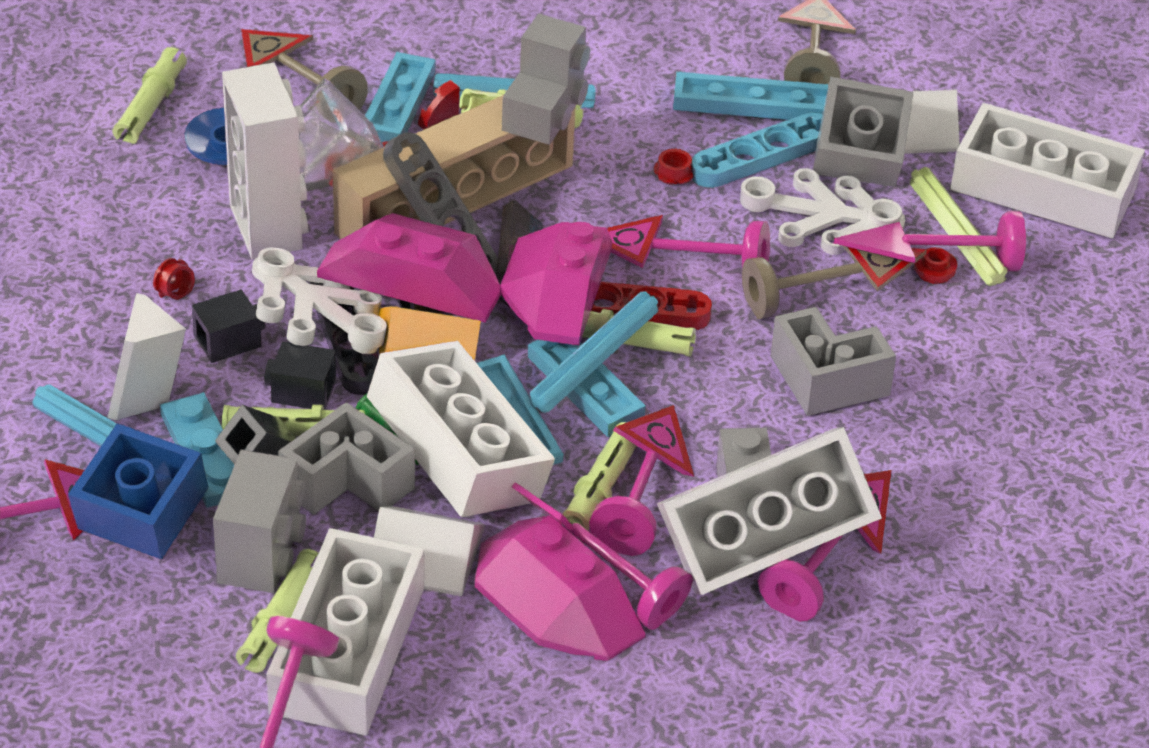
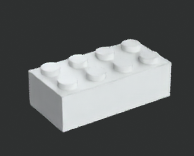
[222,63,308,259]
[950,103,1145,239]
[367,341,555,518]
[657,427,882,595]
[267,528,425,736]

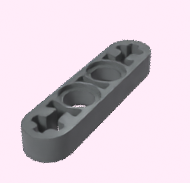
[383,132,499,276]

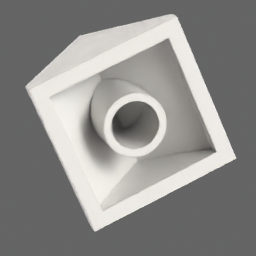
[904,90,960,154]
[107,293,186,420]
[374,506,485,596]

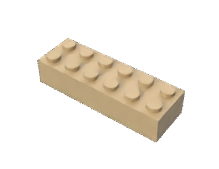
[333,95,576,239]

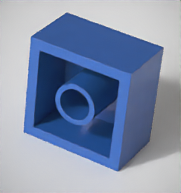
[68,423,209,560]

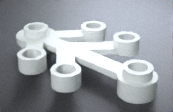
[740,168,905,255]
[252,247,387,354]

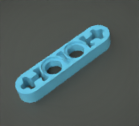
[691,113,823,188]

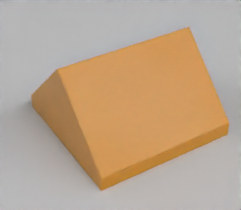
[377,306,481,361]

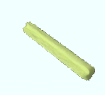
[910,167,1007,286]

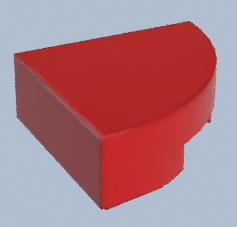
[417,80,460,130]

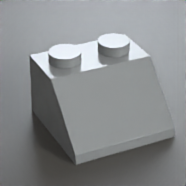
[813,77,913,187]

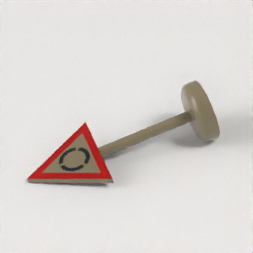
[777,0,856,84]
[241,29,368,123]
[742,245,927,319]

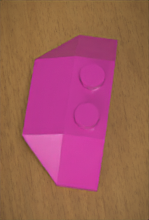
[317,213,501,323]
[500,222,612,346]
[475,515,645,661]

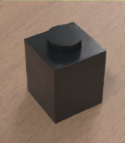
[191,289,266,363]
[264,341,336,410]
[215,404,296,465]

